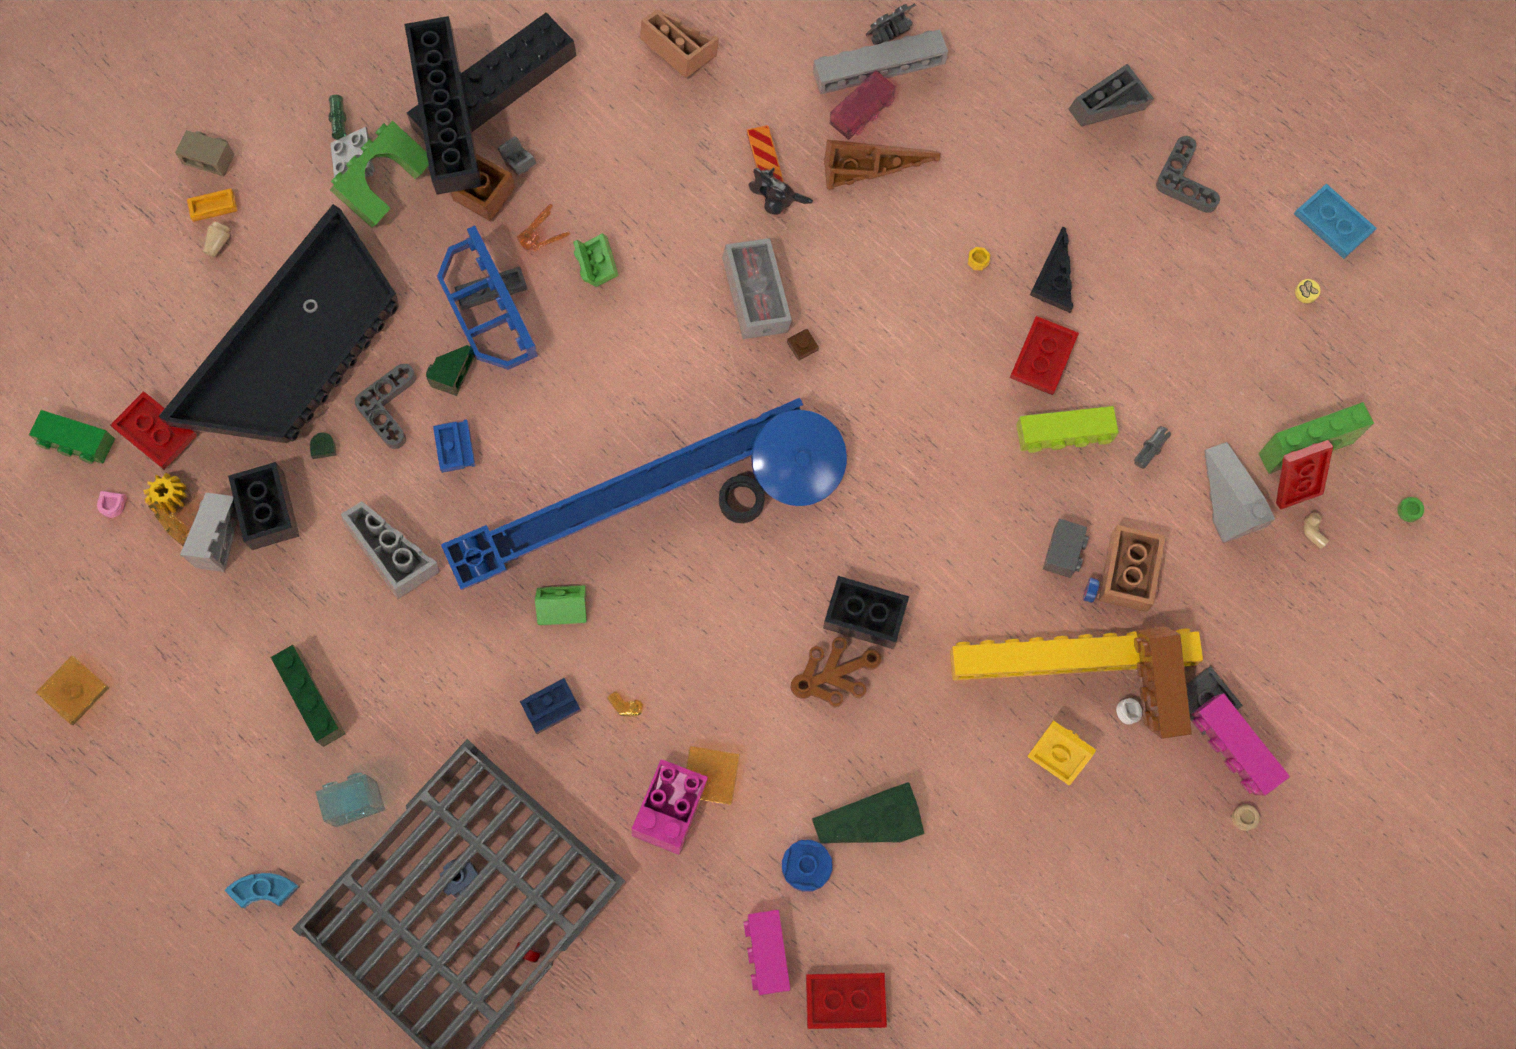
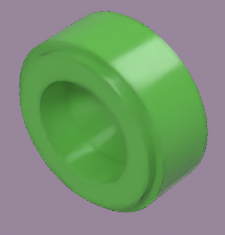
[1397,497,1424,522]

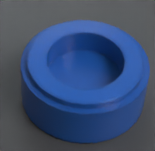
[1083,577,1100,603]

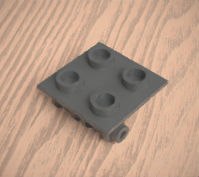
[866,4,916,45]

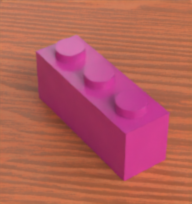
[743,910,790,996]

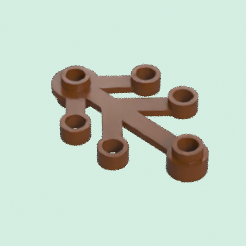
[791,637,881,708]

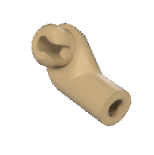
[1304,513,1329,549]

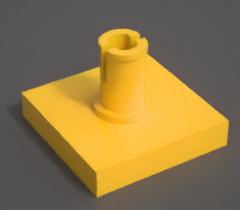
[1027,720,1096,786]

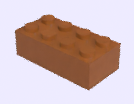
[1134,626,1192,739]

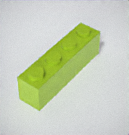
[1016,406,1119,453]

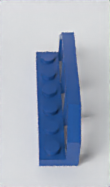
[437,226,538,370]

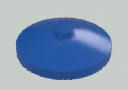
[751,410,847,506]

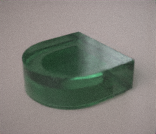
[310,433,337,459]

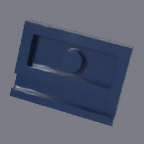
[520,678,581,734]

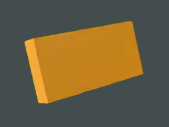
[187,188,237,222]

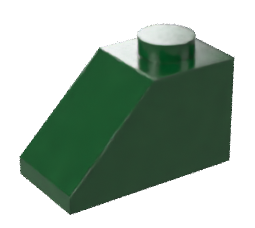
[426,345,475,396]

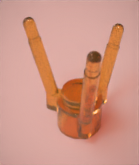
[516,204,570,252]

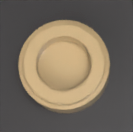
[1232,804,1260,831]

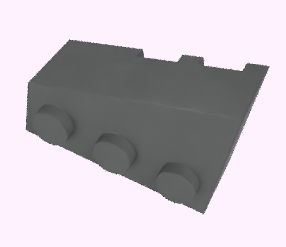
[1068,64,1154,127]

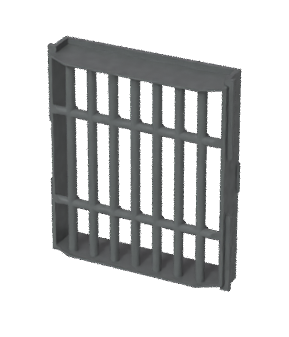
[292,739,626,1049]

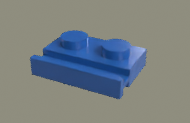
[433,420,476,473]

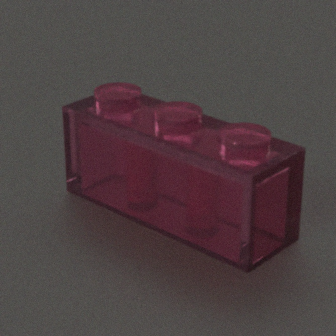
[829,71,896,140]

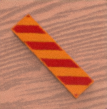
[747,125,784,200]

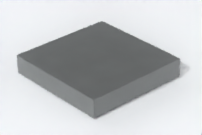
[1186,666,1243,735]

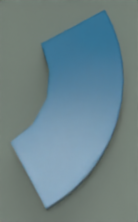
[224,873,299,908]

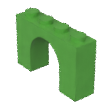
[330,121,429,228]
[1258,402,1374,474]

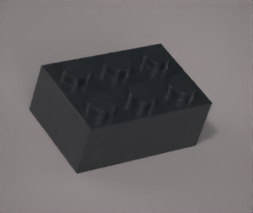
[228,462,299,550]
[823,576,909,649]

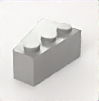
[180,493,238,572]

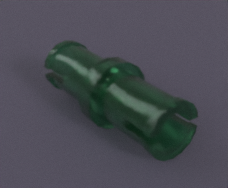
[328,95,347,140]

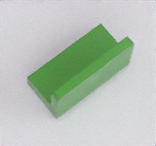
[535,585,587,625]

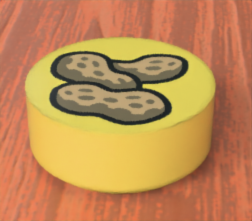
[1295,279,1320,303]

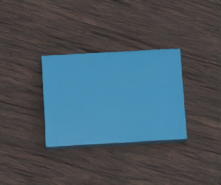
[1294,184,1377,259]

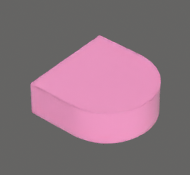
[97,491,127,518]

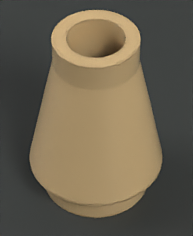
[202,221,231,258]

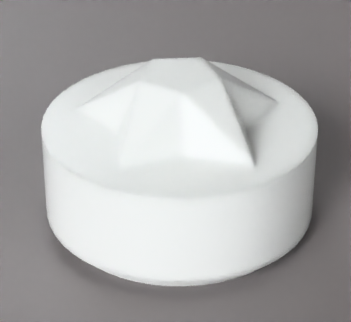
[1116,698,1142,725]

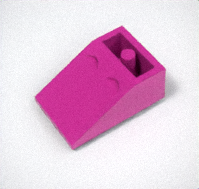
[631,759,708,855]

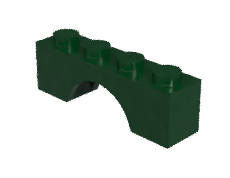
[270,645,346,747]

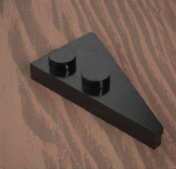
[1030,226,1073,313]

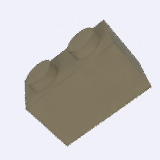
[175,130,234,177]

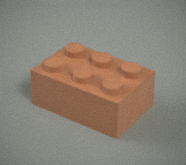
[1098,525,1165,612]

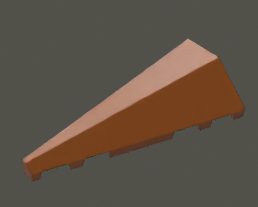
[824,140,941,190]

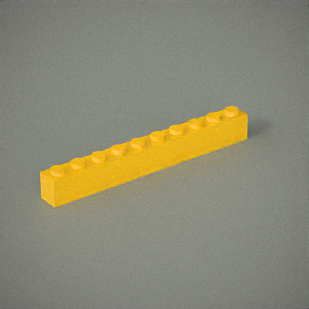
[950,628,1203,680]

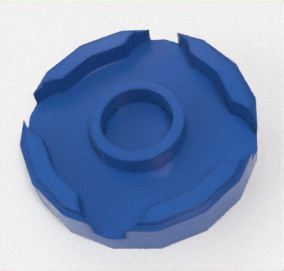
[782,840,832,892]

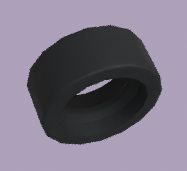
[719,475,764,524]

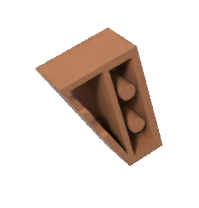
[640,9,719,78]

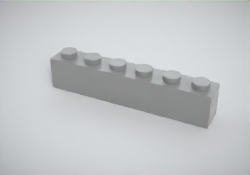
[813,29,948,95]

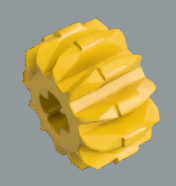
[143,473,188,515]

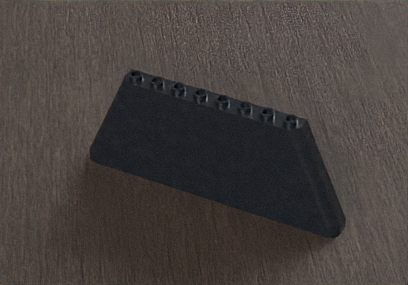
[158,204,399,443]

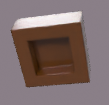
[787,329,819,361]

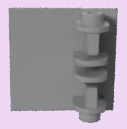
[330,127,375,177]

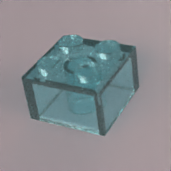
[315,773,385,828]

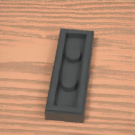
[454,267,528,310]

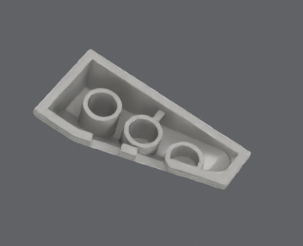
[1204,442,1275,543]

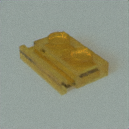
[148,501,190,546]

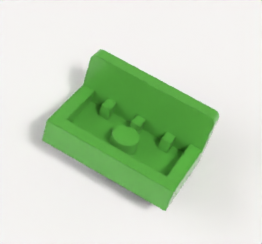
[573,233,619,287]

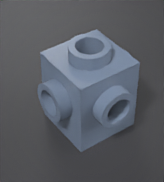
[439,859,479,898]

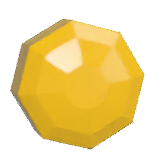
[968,247,990,271]

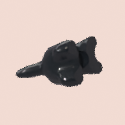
[748,168,813,215]

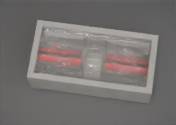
[722,238,792,339]

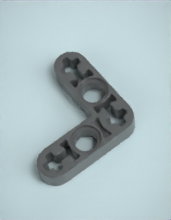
[1156,136,1220,213]
[355,364,416,449]

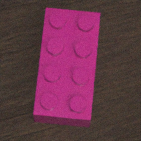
[1192,693,1290,796]

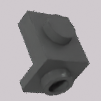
[498,136,536,176]

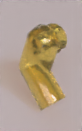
[607,691,643,717]

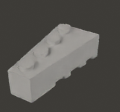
[341,501,439,599]

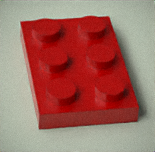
[1010,316,1079,395]
[110,391,197,470]
[1276,440,1333,510]
[806,973,887,1029]

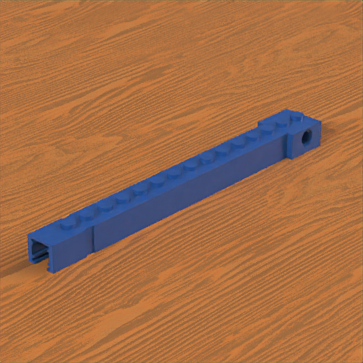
[441,398,803,590]

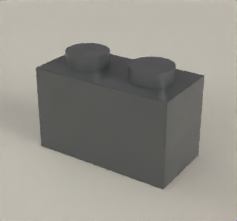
[1043,519,1089,578]

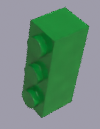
[29,410,115,464]

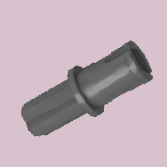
[1134,426,1171,469]

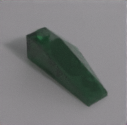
[812,782,925,844]

